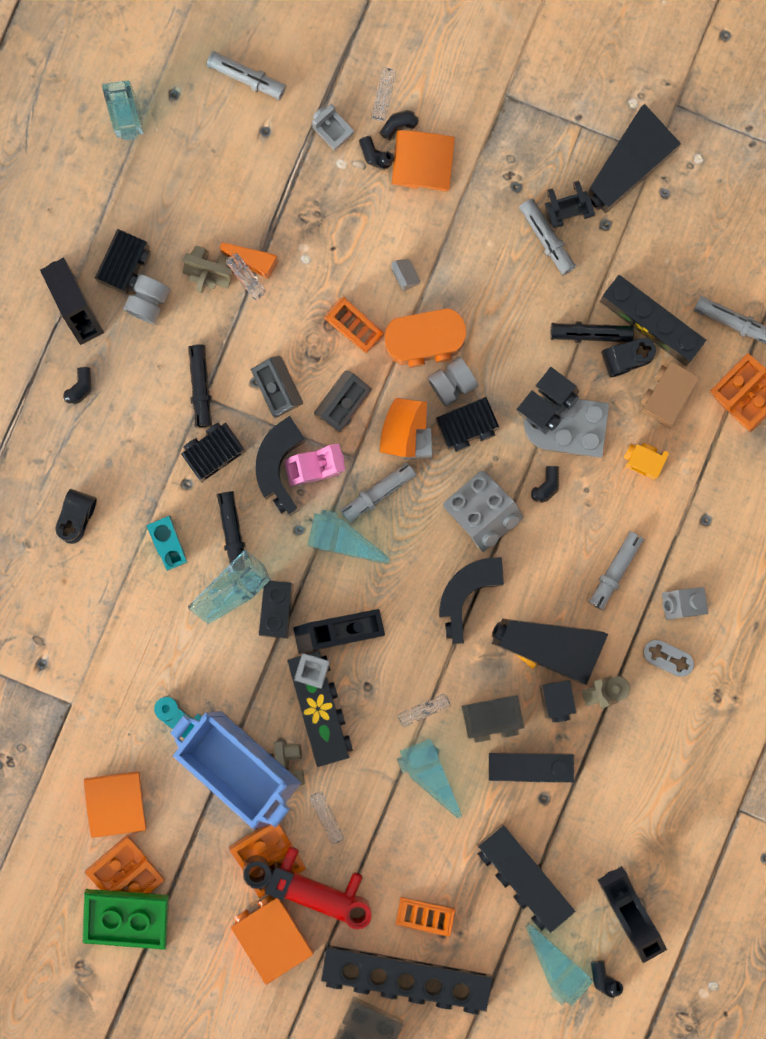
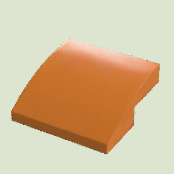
[392,130,455,192]
[710,353,766,432]
[379,398,427,457]
[84,771,147,838]
[229,823,306,898]
[85,835,165,893]

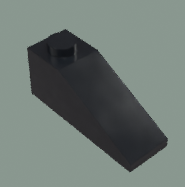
[293,609,385,654]
[489,753,574,783]

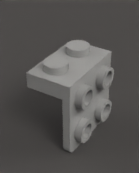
[443,471,524,552]

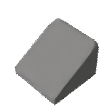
[391,259,420,291]

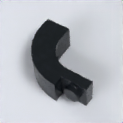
[256,416,306,516]
[439,557,504,644]
[598,866,667,963]

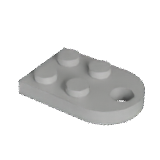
[524,396,609,458]

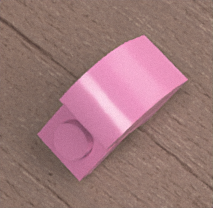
[284,444,345,487]

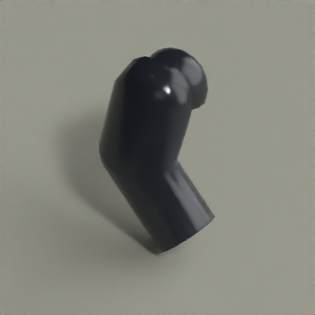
[379,110,419,140]
[359,136,394,169]
[63,367,91,404]
[531,466,559,503]
[591,960,623,998]

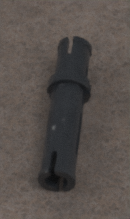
[550,321,634,343]
[188,344,212,428]
[216,491,248,575]

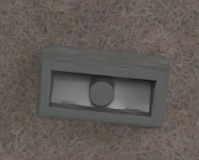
[251,356,303,418]
[314,370,372,432]

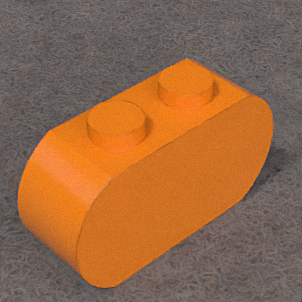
[385,308,466,368]

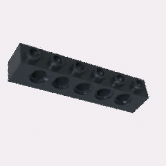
[321,945,492,1015]

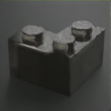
[461,695,524,743]

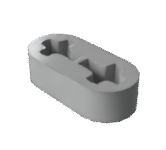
[643,640,694,677]

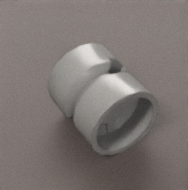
[123,274,171,324]
[427,357,478,407]

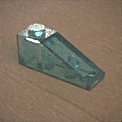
[102,80,144,140]
[308,510,390,565]
[188,550,271,624]
[397,738,462,818]
[525,922,593,1007]

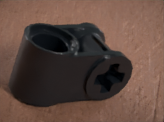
[601,338,656,378]
[55,489,97,544]

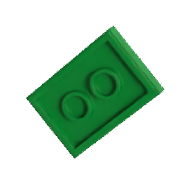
[83,889,169,950]

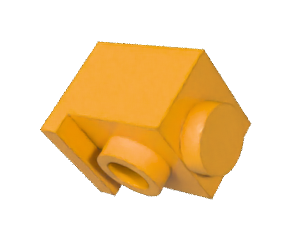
[624,443,669,480]

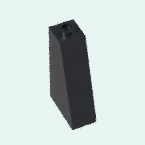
[588,104,681,213]
[491,618,608,685]

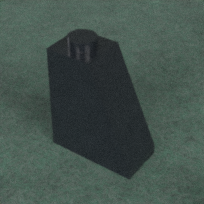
[40,257,104,345]

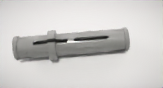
[207,51,286,101]
[519,199,576,276]
[694,295,766,345]
[340,462,416,524]
[588,531,644,611]

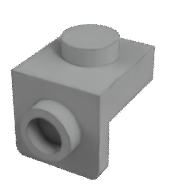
[312,104,354,152]
[662,587,708,620]

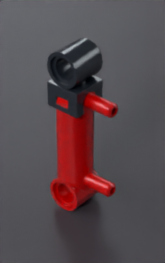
[243,846,372,930]

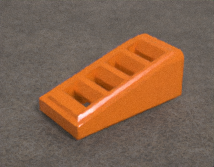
[220,242,278,279]
[323,297,384,353]
[395,897,455,937]

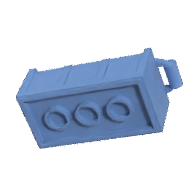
[170,711,301,829]

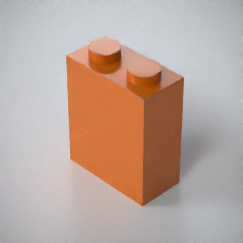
[230,895,314,985]

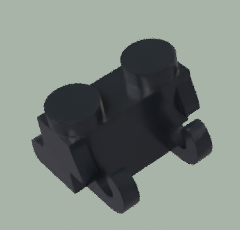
[545,180,595,229]

